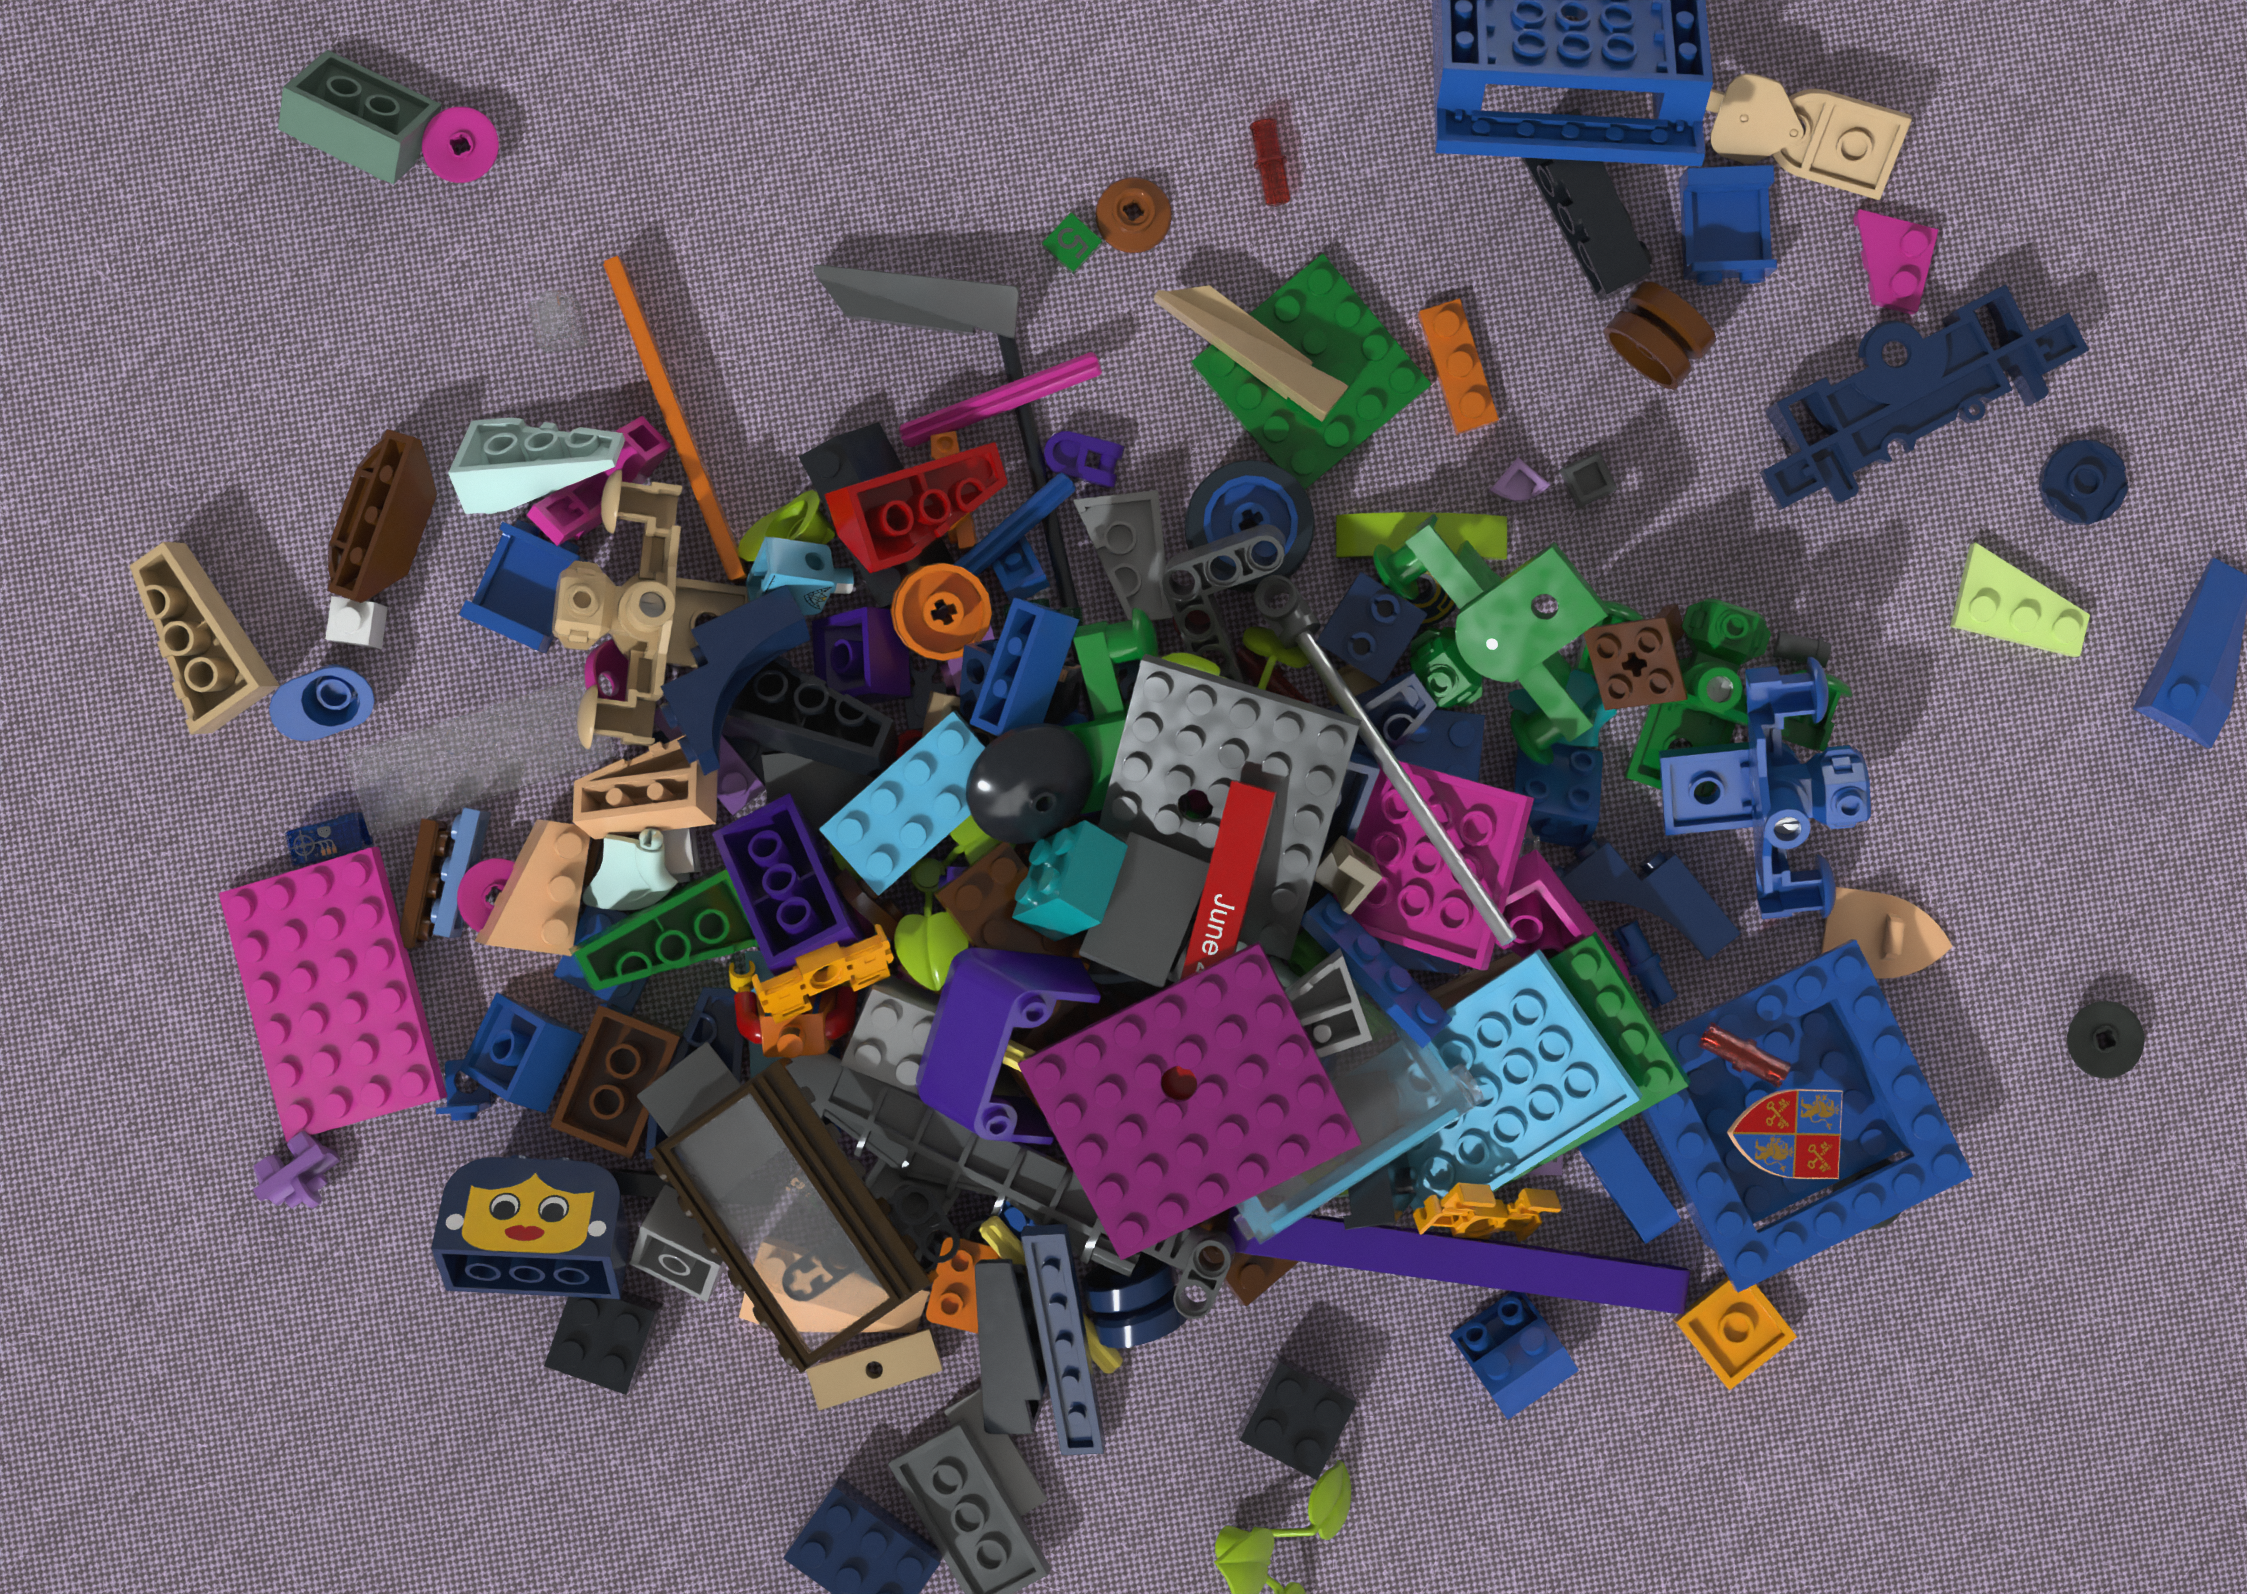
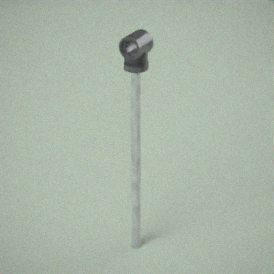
[1254,575,1517,946]

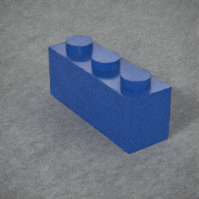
[969,597,1079,736]

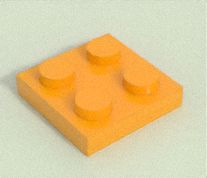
[1673,1276,1797,1391]

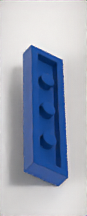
[1301,893,1453,1049]

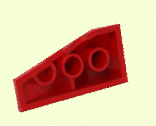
[824,442,1008,573]

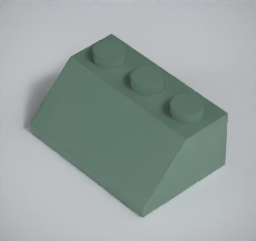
[278,50,442,185]

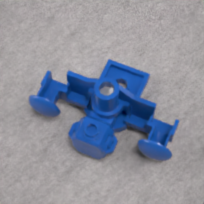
[1659,657,1871,919]

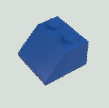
[459,992,583,1113]

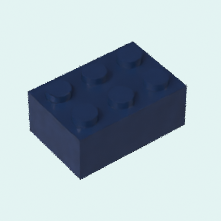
[783,1476,942,1594]

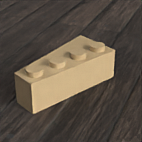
[129,541,280,735]

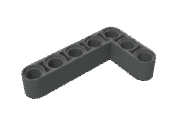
[1162,524,1286,686]

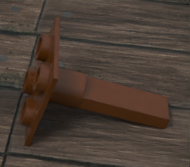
[1584,603,1688,710]

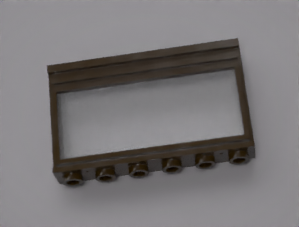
[649,1057,939,1374]

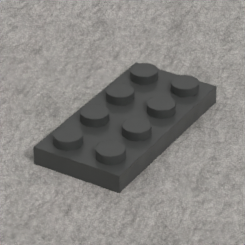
[888,1419,1052,1594]

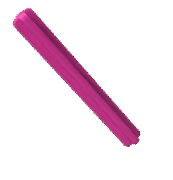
[899,352,1102,448]

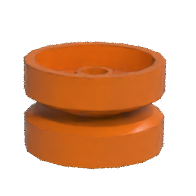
[890,563,992,661]

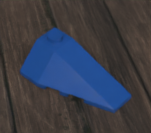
[2133,558,2247,749]

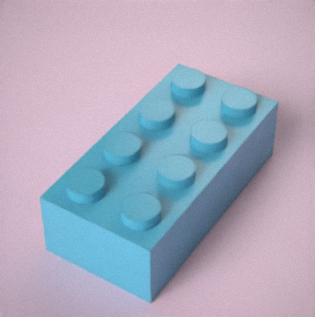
[819,710,987,896]

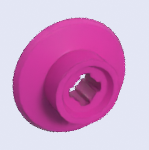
[422,107,499,183]
[457,858,515,932]

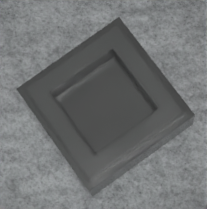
[1559,451,1618,509]

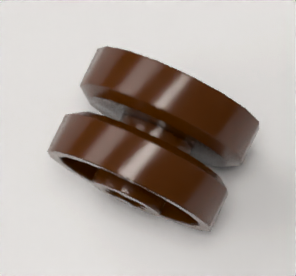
[1603,281,1717,390]

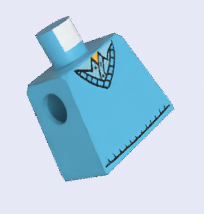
[746,537,854,615]

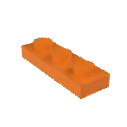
[1418,298,1499,435]

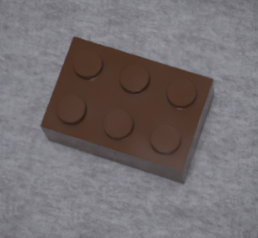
[550,1002,684,1159]

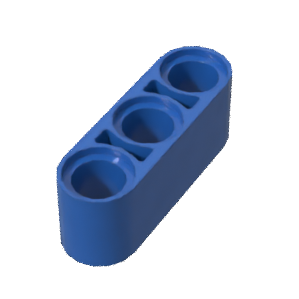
[1577,1125,1681,1245]

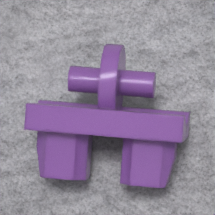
[253,1131,341,1209]

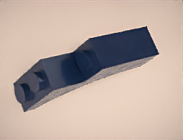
[659,585,811,776]
[1552,836,1741,961]

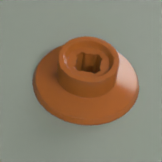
[1095,177,1172,253]

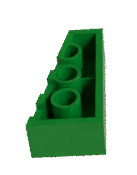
[569,865,759,991]

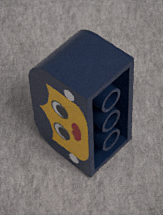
[431,1155,630,1299]

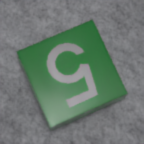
[1042,212,1102,275]

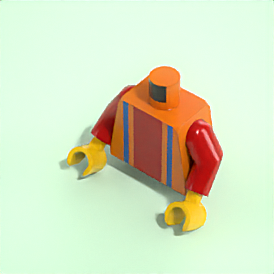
[729,961,859,1058]

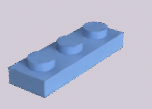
[431,807,491,938]

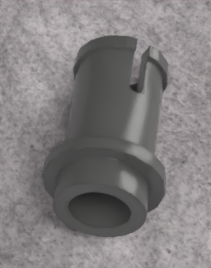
[1773,631,1831,668]

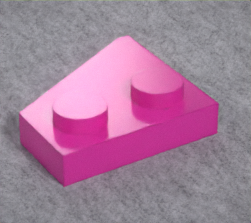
[1853,209,1939,315]

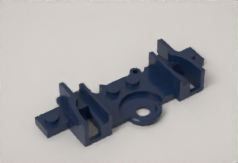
[1759,284,2089,511]

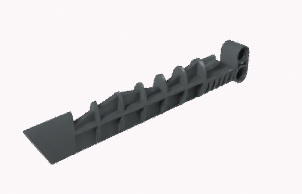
[749,1053,1236,1319]

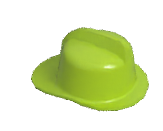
[738,490,835,561]

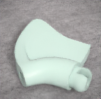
[582,828,678,910]

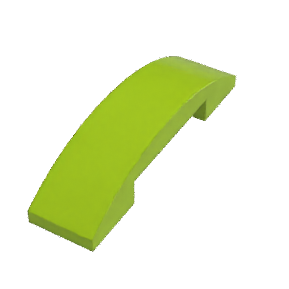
[1336,512,1507,560]

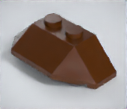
[327,429,438,603]

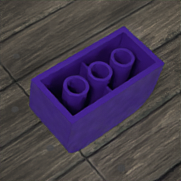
[712,793,867,977]

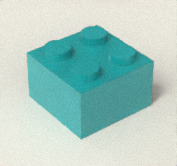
[1012,820,1128,942]

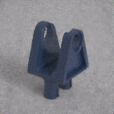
[1316,572,1427,684]

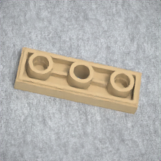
[806,1327,943,1411]

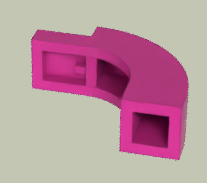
[527,416,672,546]

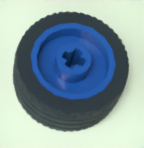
[1185,460,1315,592]

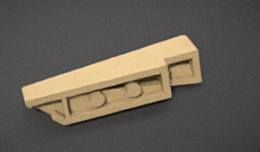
[1154,285,1349,422]

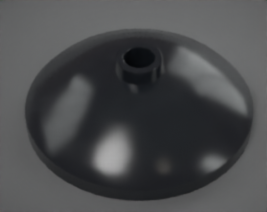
[966,723,1095,844]

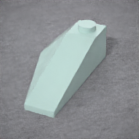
[448,417,625,514]

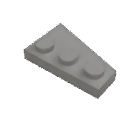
[1073,490,1172,622]

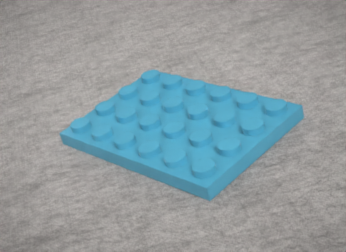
[1342,949,1643,1230]

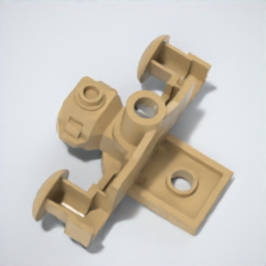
[552,469,748,750]

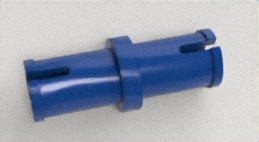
[1612,919,1678,1008]

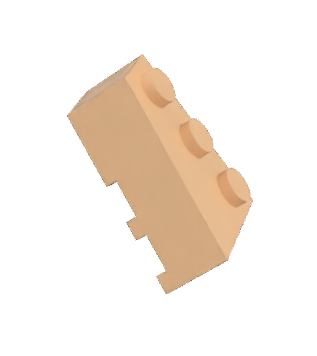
[572,736,718,839]
[475,819,590,956]

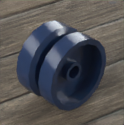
[1081,1251,1188,1348]

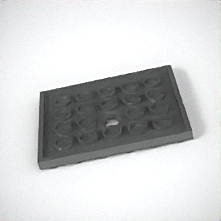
[1098,654,1362,960]

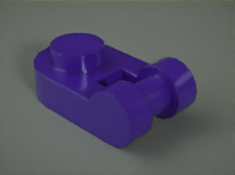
[1044,431,1125,489]

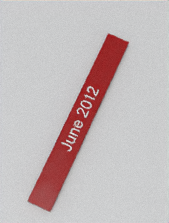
[1161,780,1277,1100]

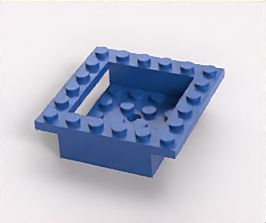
[1432,0,1713,166]
[1640,939,1973,1293]

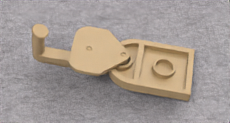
[1706,73,1912,201]

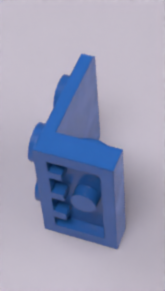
[1513,743,1603,848]

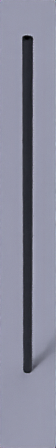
[997,334,1095,721]

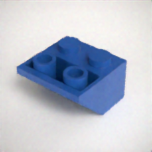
[1449,1291,1579,1420]

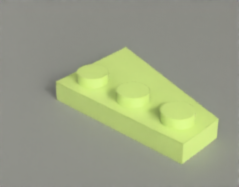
[1950,542,2090,657]

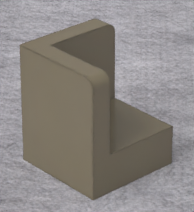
[1314,835,1383,915]

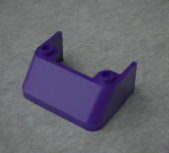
[915,948,1101,1145]

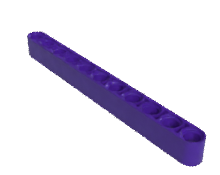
[1226,1206,1691,1314]

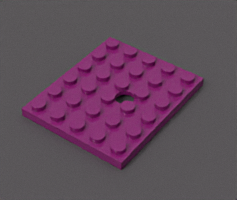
[1018,941,1362,1261]

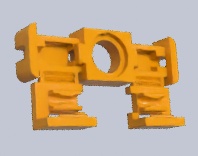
[751,924,894,1024]
[1413,1182,1562,1242]

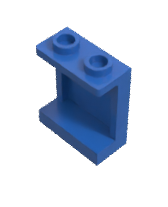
[1679,165,1777,286]
[459,519,588,654]

